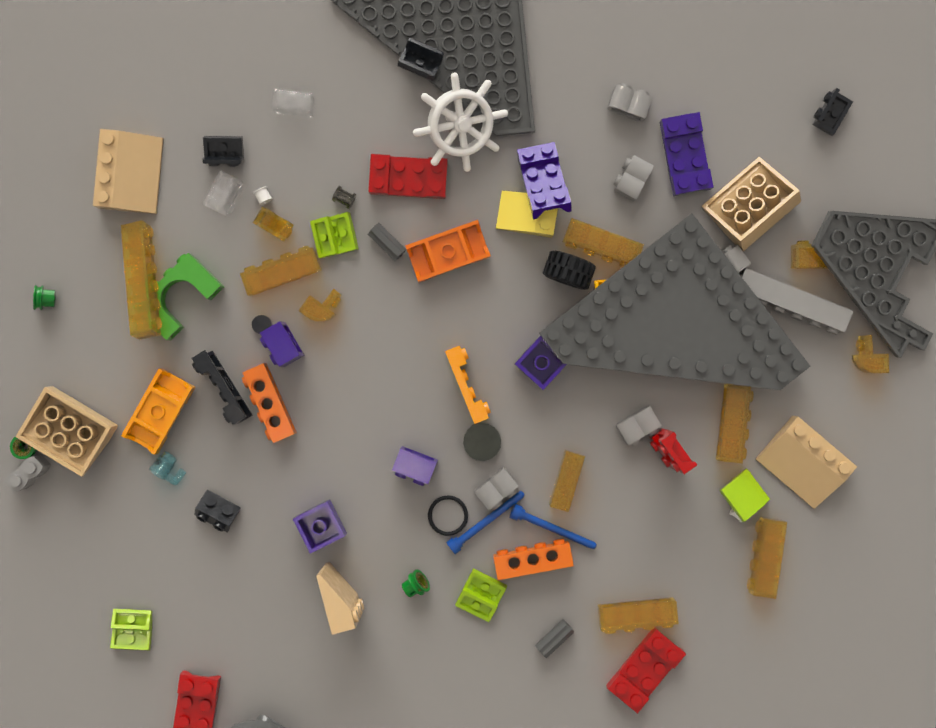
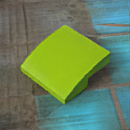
[310,212,359,258]
[719,468,770,522]
[455,568,507,622]
[110,609,152,651]

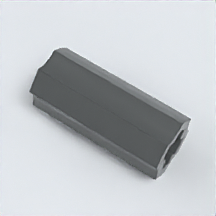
[367,223,407,261]
[535,619,574,658]

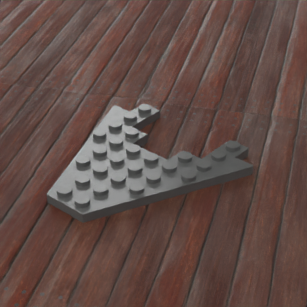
[811,211,936,358]

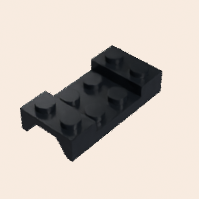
[191,350,253,425]

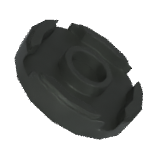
[463,423,501,461]

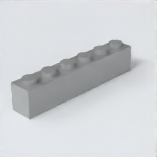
[740,268,853,335]

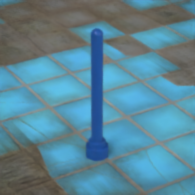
[446,491,525,554]
[509,504,597,549]

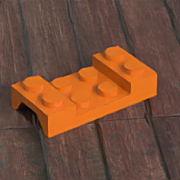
[405,220,491,283]

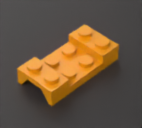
[445,346,491,424]
[121,368,196,455]

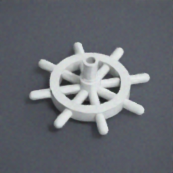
[413,73,508,172]

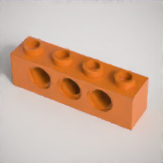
[242,363,297,443]
[493,539,574,580]

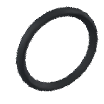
[428,495,468,536]

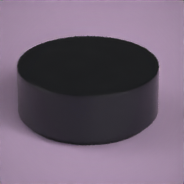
[252,315,272,334]

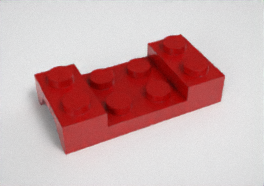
[368,154,448,199]
[649,428,697,474]
[606,626,686,714]
[173,670,221,728]

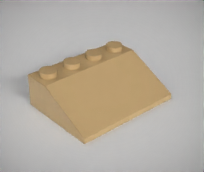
[93,129,164,214]
[702,157,801,251]
[16,386,118,477]
[756,416,857,509]
[316,562,365,635]

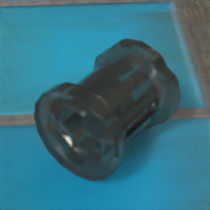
[332,186,357,209]

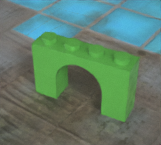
[133,253,224,341]

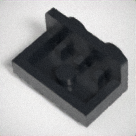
[398,38,444,81]
[812,88,853,136]
[202,136,244,167]
[194,490,241,533]

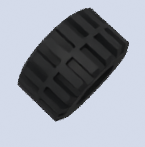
[543,250,596,290]

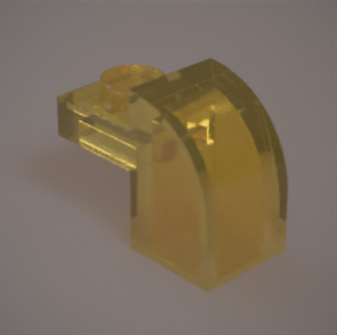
[253,207,294,241]
[298,289,342,322]
[852,335,889,373]

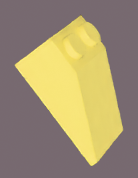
[496,191,558,238]

